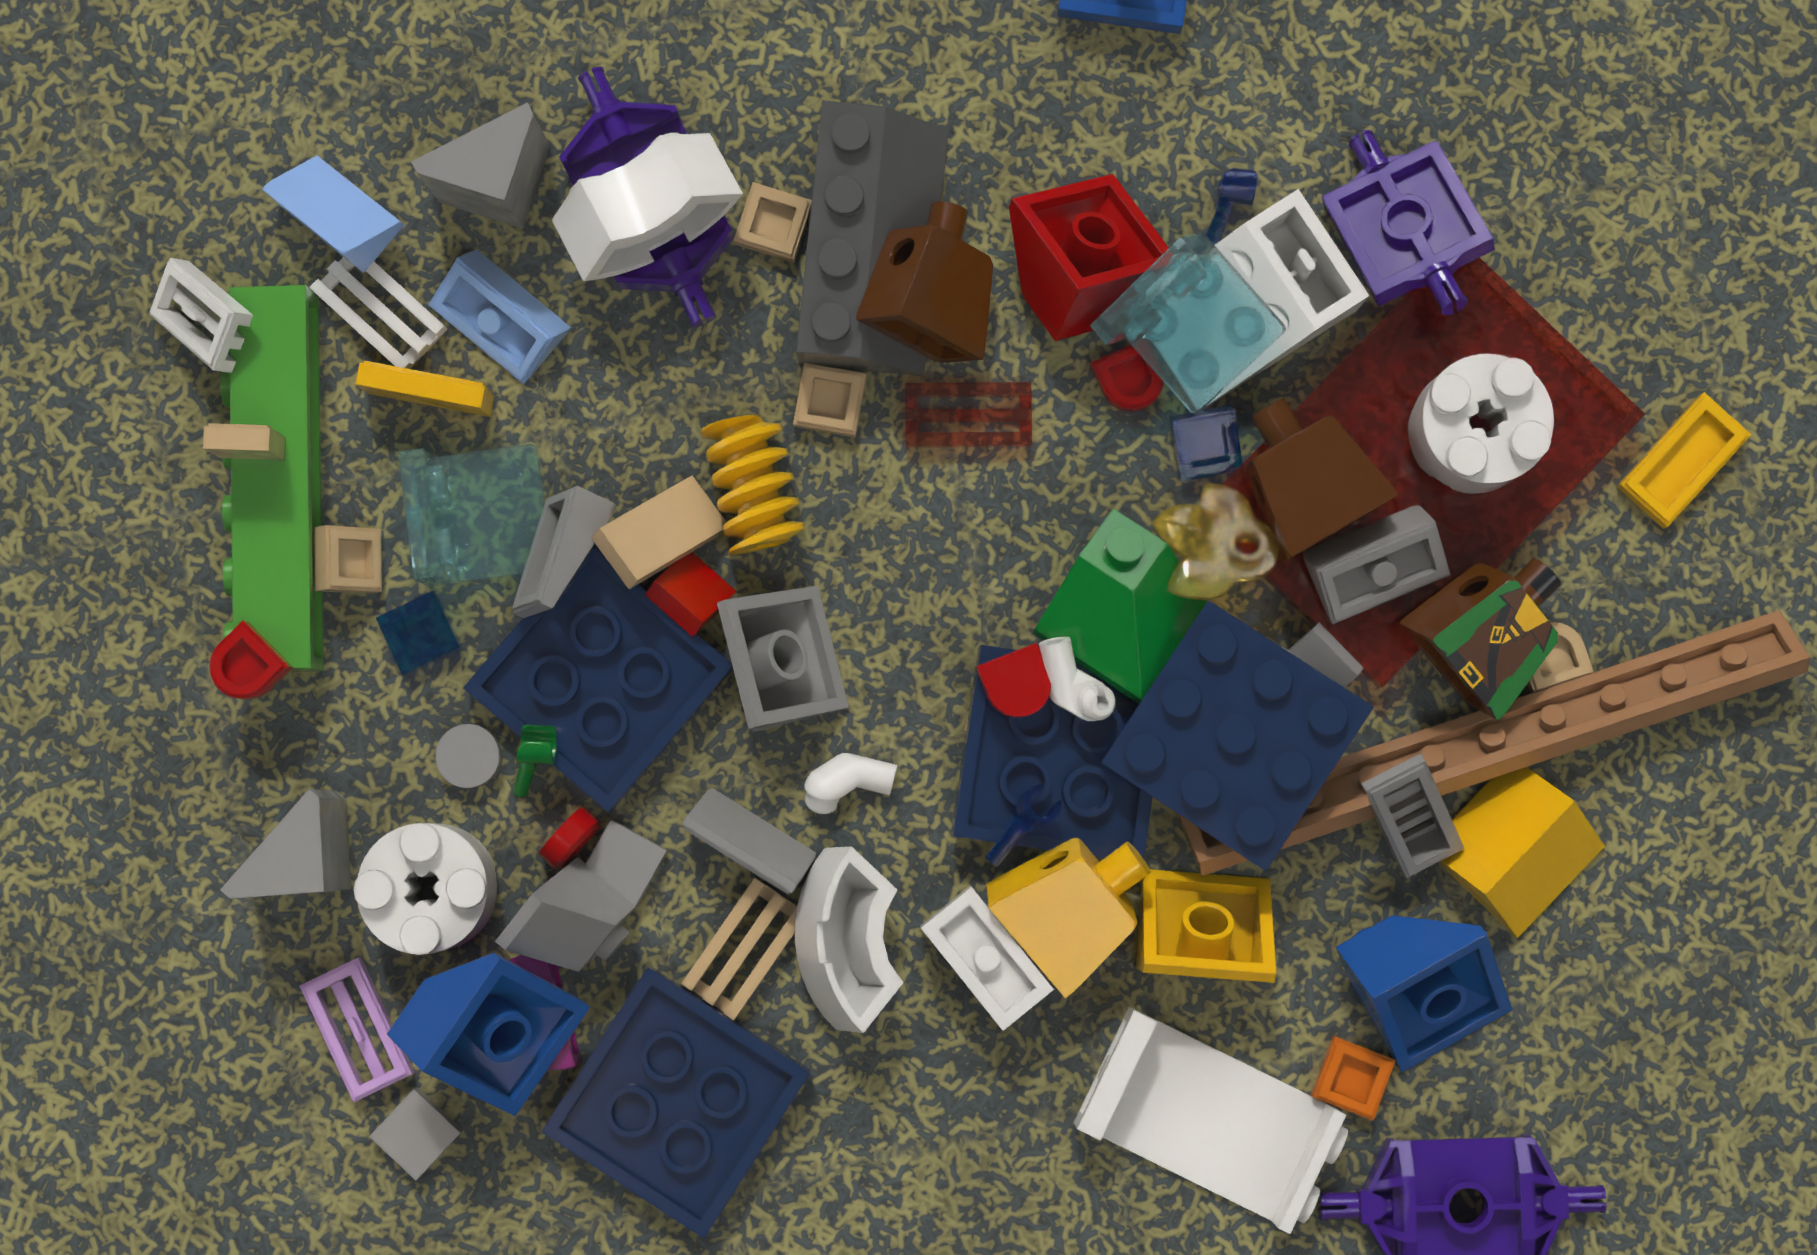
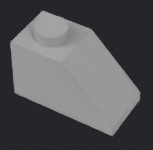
[495,857,636,972]

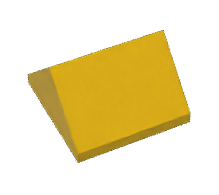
[1438,767,1605,938]
[1136,869,1276,983]

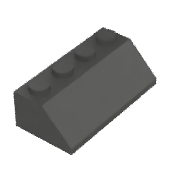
[796,100,948,377]

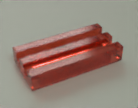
[905,382,1032,448]

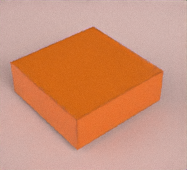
[1310,1035,1396,1121]

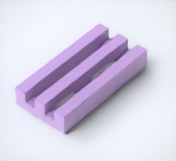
[300,957,415,1102]

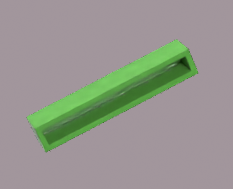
[220,285,324,672]

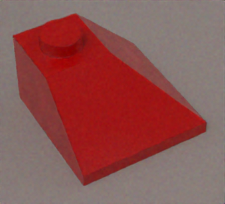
[1008,174,1180,341]

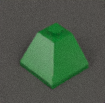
[1033,508,1207,704]

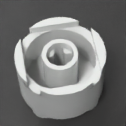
[1408,354,1554,494]
[354,823,497,955]

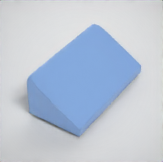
[262,156,404,273]
[428,249,571,384]

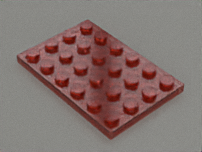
[1195,257,1645,688]

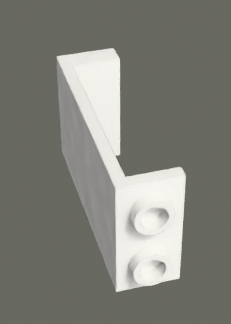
[1073,1007,1348,1234]

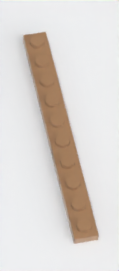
[1179,610,1810,876]

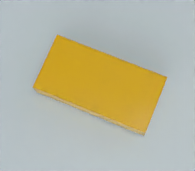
[355,360,494,417]
[1616,392,1752,529]

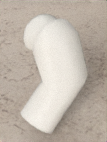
[804,753,897,814]

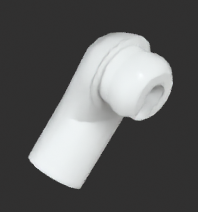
[1039,637,1115,721]

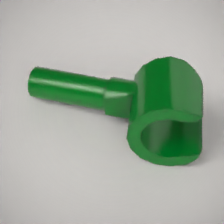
[513,725,557,797]

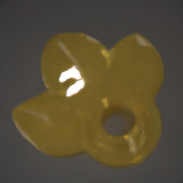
[1152,483,1279,600]

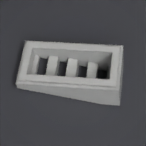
[512,486,616,618]
[1361,753,1465,878]

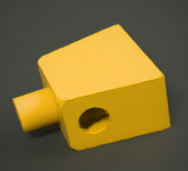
[986,838,1151,998]

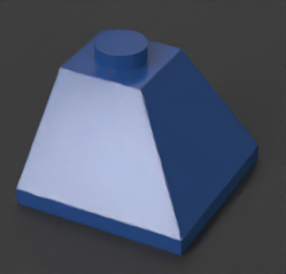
[1336,915,1513,1073]
[387,953,590,1116]

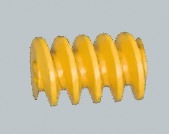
[700,415,806,555]

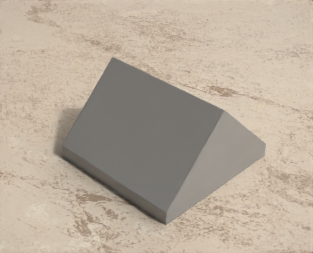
[411,102,550,229]
[717,585,849,732]
[220,789,351,899]

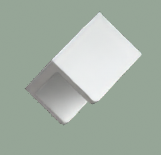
[920,886,1054,1031]

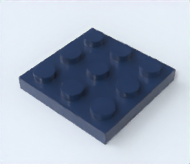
[463,546,733,812]
[1101,600,1374,871]
[950,645,1153,859]
[541,966,811,1238]

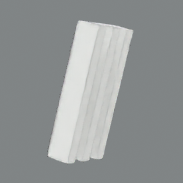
[309,257,447,369]
[149,258,253,373]

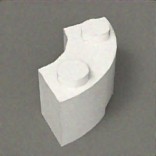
[552,133,743,281]
[795,846,904,1033]

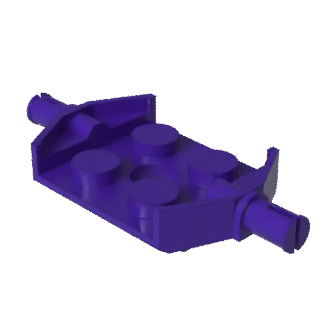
[559,66,734,328]
[1318,1134,1607,1255]

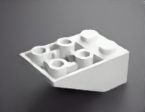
[1130,189,1369,412]

